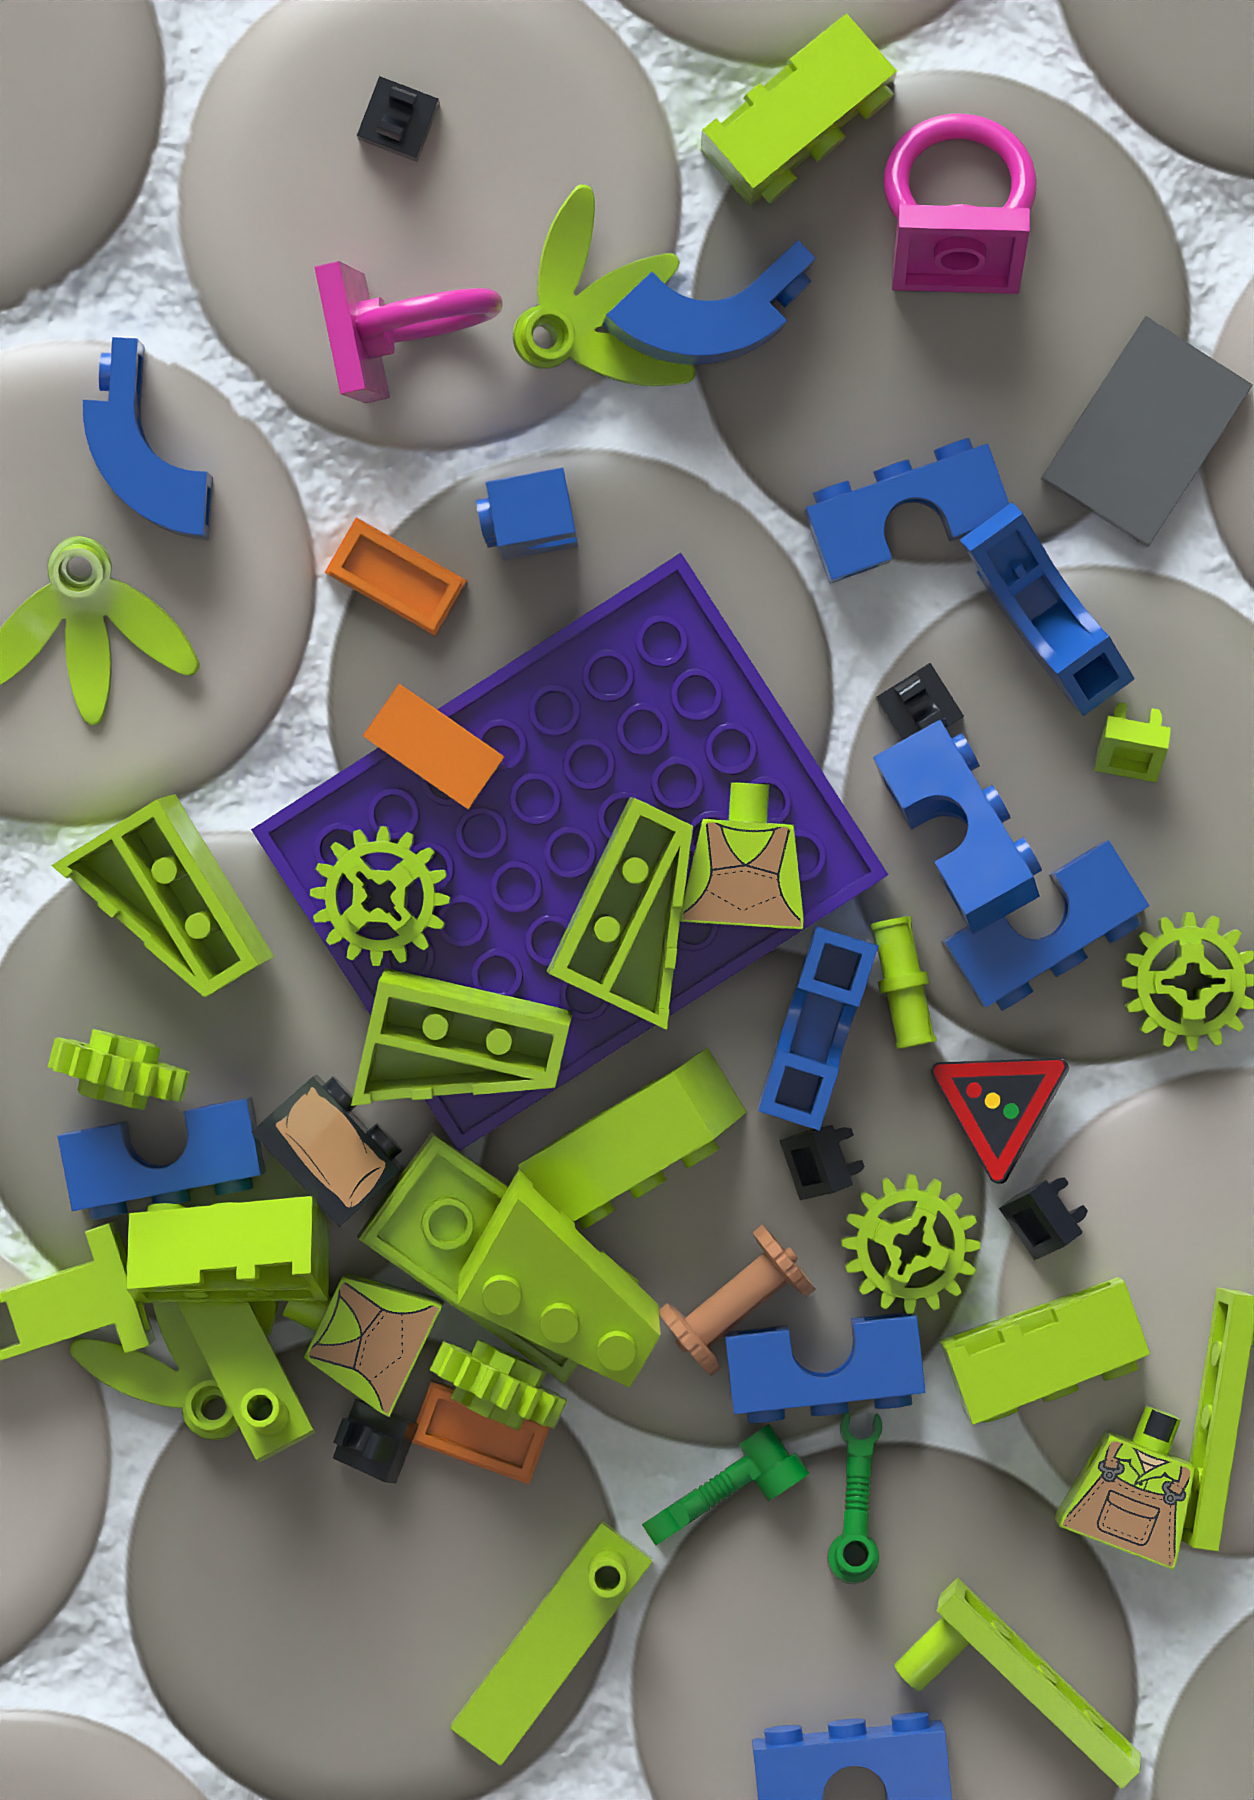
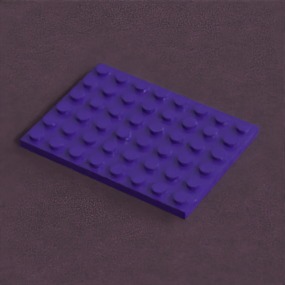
[251,553,889,1151]

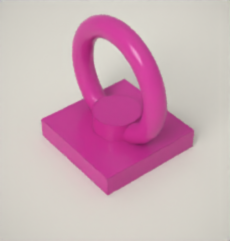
[883,114,1037,294]
[314,261,503,403]

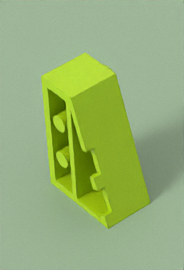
[700,13,897,207]
[51,794,275,998]
[547,797,693,1030]
[351,968,573,1106]
[518,1047,747,1230]
[458,1169,660,1388]
[126,1196,330,1303]
[939,1277,1150,1425]

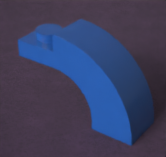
[602,240,816,365]
[83,337,213,540]
[960,502,1135,716]

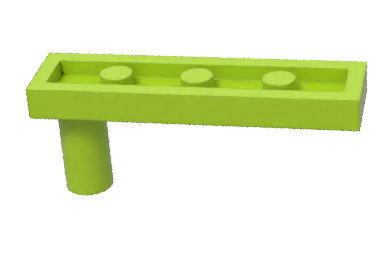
[176,1205,316,1463]
[1181,1287,1254,1552]
[450,1520,653,1766]
[894,1577,1141,1789]

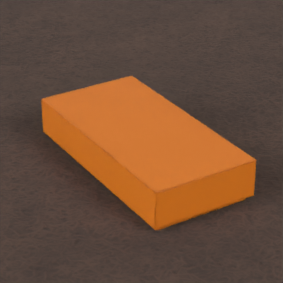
[325,517,467,637]
[363,683,505,810]
[412,1380,550,1484]

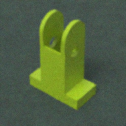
[0,1220,156,1361]

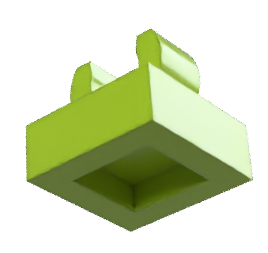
[1094,702,1171,783]

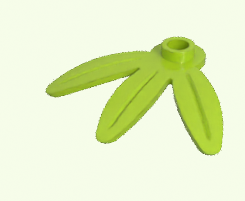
[512,184,695,387]
[0,536,200,725]
[70,1301,279,1440]

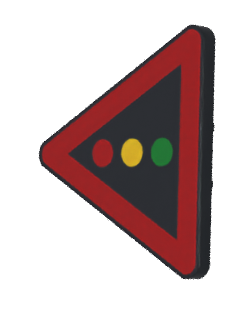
[931,1058,1069,1184]

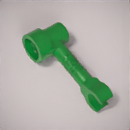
[827,1412,882,1584]
[642,1424,810,1546]

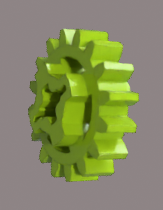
[310,826,451,966]
[1119,912,1254,1051]
[47,1029,190,1110]
[841,1173,981,1314]
[430,1339,567,1431]

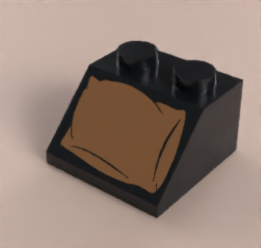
[251,1074,403,1227]

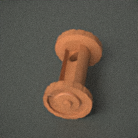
[659,1224,816,1376]

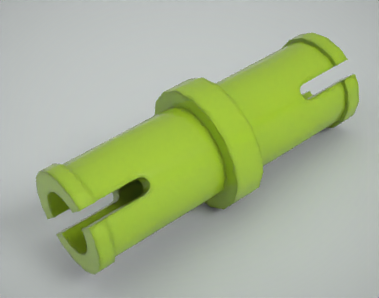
[870,916,937,1049]

